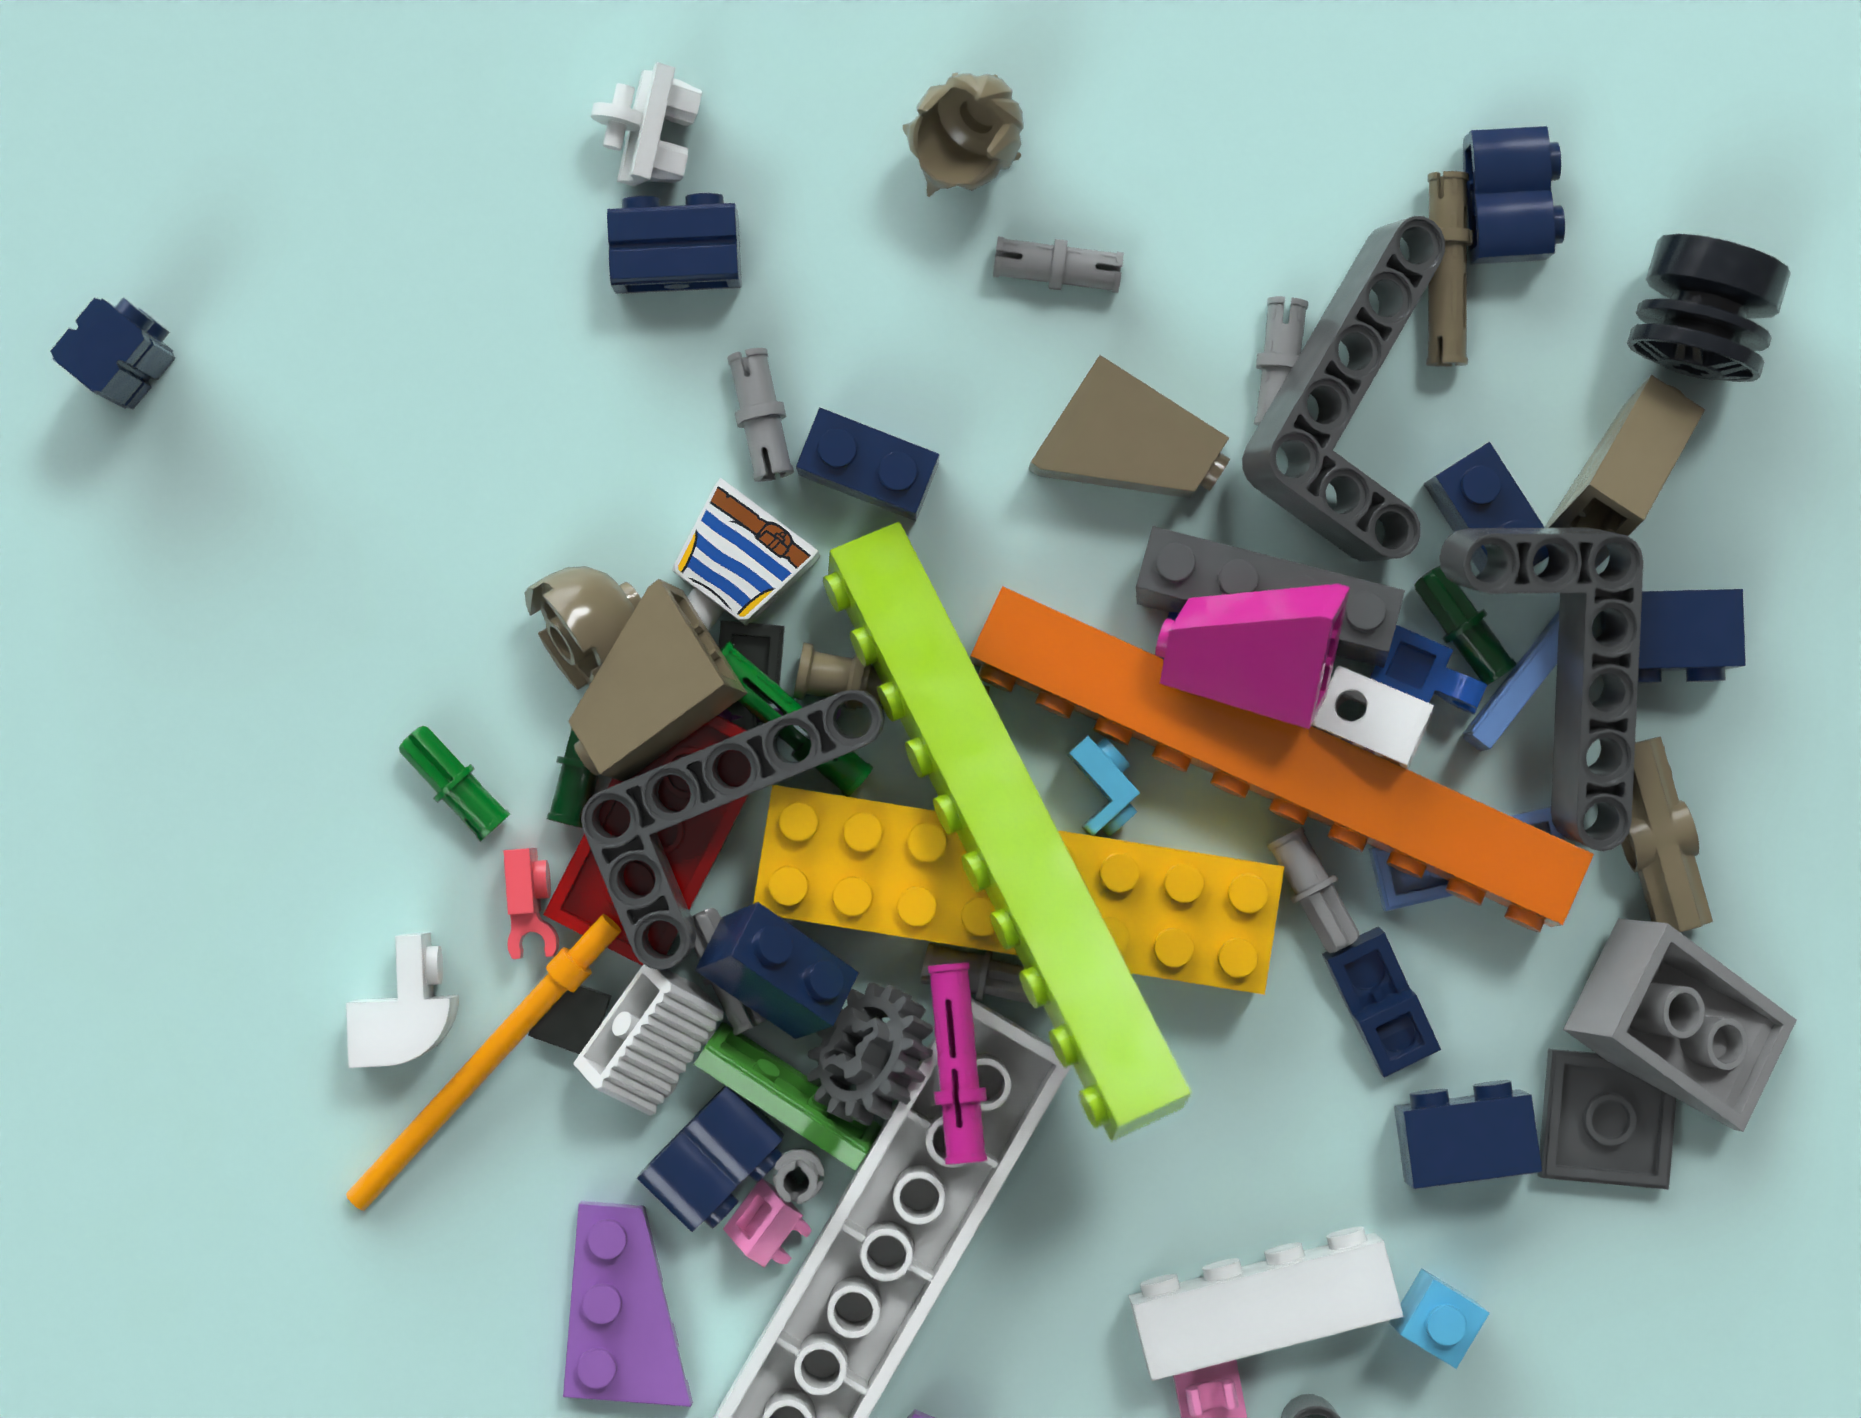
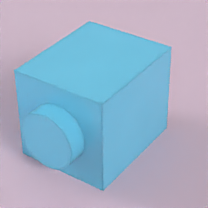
[1389,1268,1490,1369]

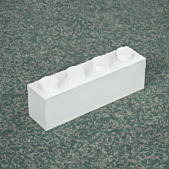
[1128,1227,1403,1381]

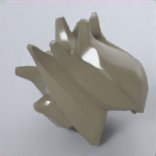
[903,73,1024,197]

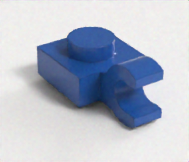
[1370,625,1487,714]

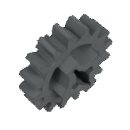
[807,982,933,1126]

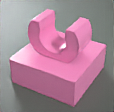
[723,1178,811,1268]
[1173,1360,1247,1418]

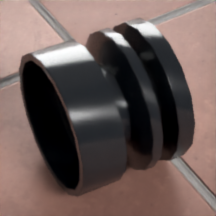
[1627,234,1791,382]

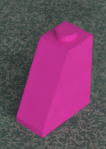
[1155,584,1350,729]

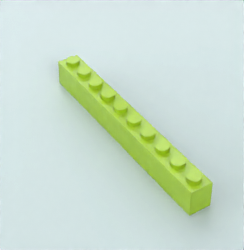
[822,521,1191,1142]

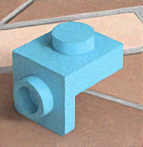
[1066,736,1140,837]

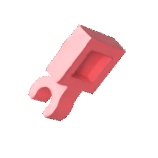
[503,848,559,959]

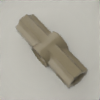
[1621,736,1713,932]

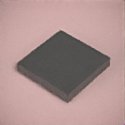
[1537,1049,1676,1190]

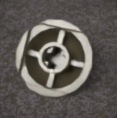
[524,566,641,690]

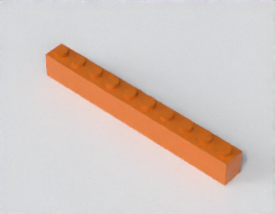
[970,586,1594,932]

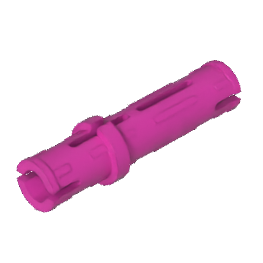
[928,963,987,1164]

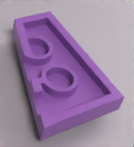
[563,1201,693,1407]

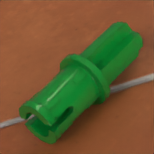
[399,726,510,842]

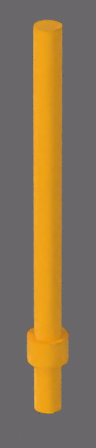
[346,914,621,1211]

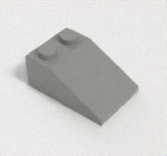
[1563,918,1797,1132]

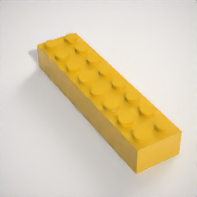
[753,785,1285,995]

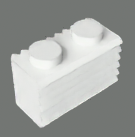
[573,964,724,1115]

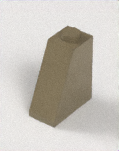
[1028,355,1230,498]
[1545,375,1705,569]
[568,579,747,782]

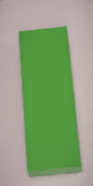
[693,1022,881,1171]

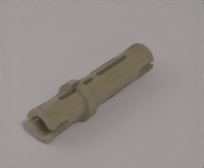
[1426,171,1474,367]

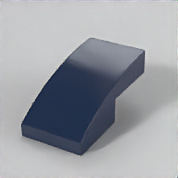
[1322,926,1441,1078]

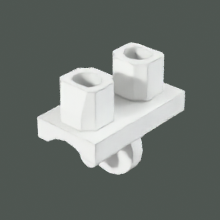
[590,62,702,187]

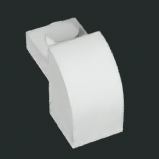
[346,933,459,1068]

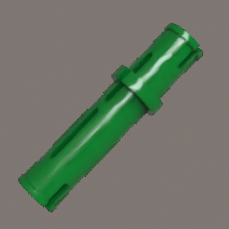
[721,641,874,797]

